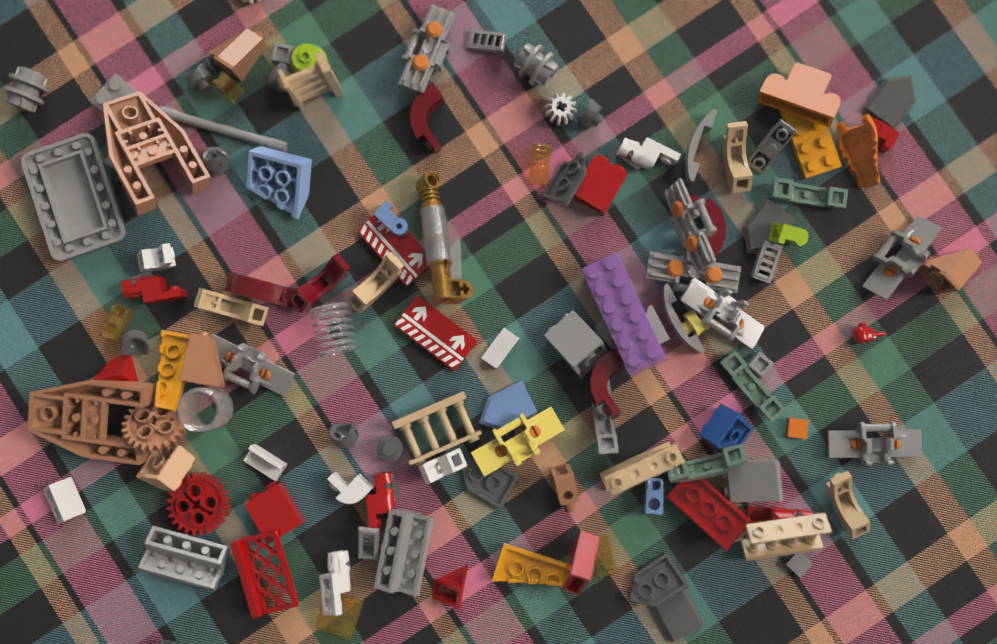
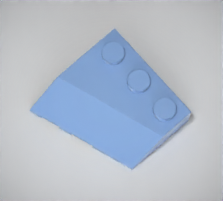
[247,146,312,219]

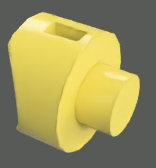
[682,309,710,336]

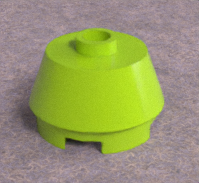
[290,44,328,73]

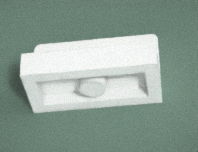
[243,444,288,481]
[43,477,86,524]

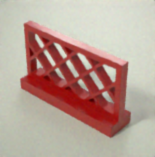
[230,530,299,619]

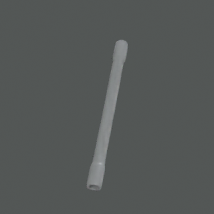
[159,106,288,152]

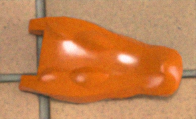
[836,114,880,188]

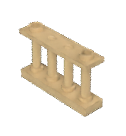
[277,52,343,111]
[392,391,482,466]
[599,441,685,496]
[740,513,832,561]

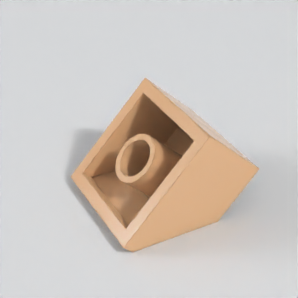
[136,445,196,492]

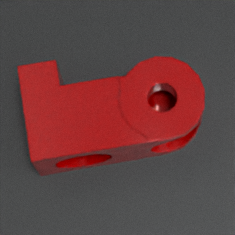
[872,118,900,153]

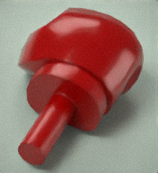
[852,323,885,344]

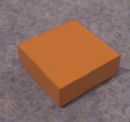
[786,418,809,439]

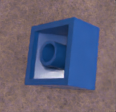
[699,403,754,452]

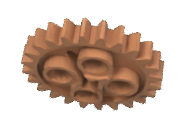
[122,400,189,455]

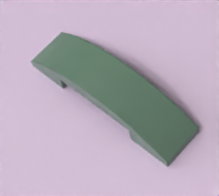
[771,178,848,209]
[720,350,786,422]
[667,444,748,482]

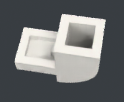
[137,243,176,272]
[418,448,467,485]
[328,472,373,504]

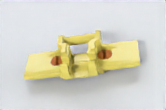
[471,407,565,476]

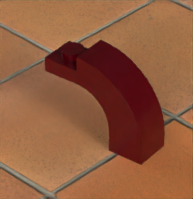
[410,82,444,154]
[688,193,726,257]
[289,253,350,313]
[225,272,295,309]
[590,348,625,420]

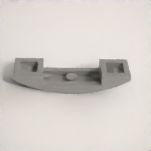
[684,109,717,185]
[661,283,705,353]
[590,379,619,455]

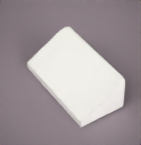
[481,328,519,369]

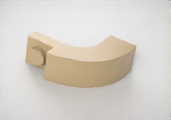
[723,121,753,193]
[346,252,404,314]
[194,288,269,326]
[826,471,870,539]

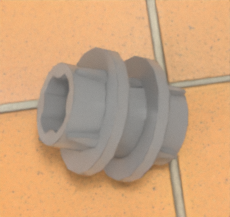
[514,43,559,87]
[3,66,49,113]

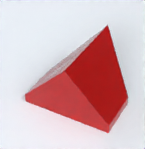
[93,355,139,382]
[432,564,468,609]

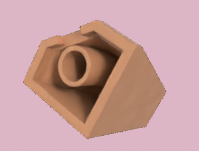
[206,29,267,81]
[918,248,982,294]
[180,331,225,388]

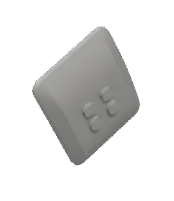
[21,133,126,261]

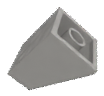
[544,310,608,379]
[721,457,783,502]

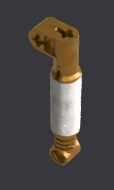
[415,171,473,305]

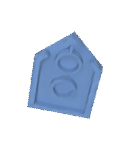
[479,381,538,429]

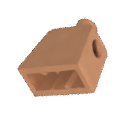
[550,463,579,513]

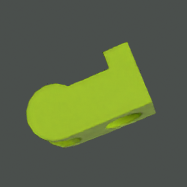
[768,222,809,246]

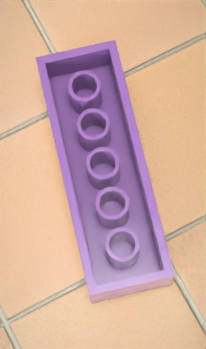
[581,252,668,376]

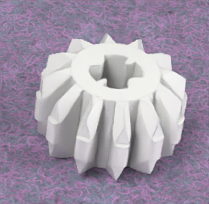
[545,92,577,125]

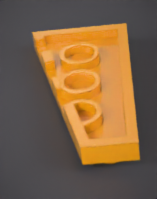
[155,330,190,412]
[492,543,567,586]

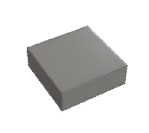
[271,43,295,66]
[747,351,774,378]
[784,553,813,578]

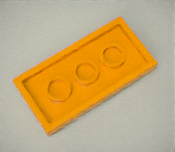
[779,110,842,180]

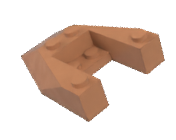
[103,91,211,216]
[28,380,155,465]

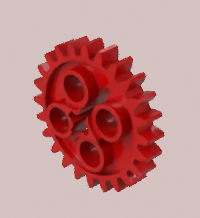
[166,472,231,536]

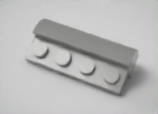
[374,509,434,596]
[138,526,229,592]

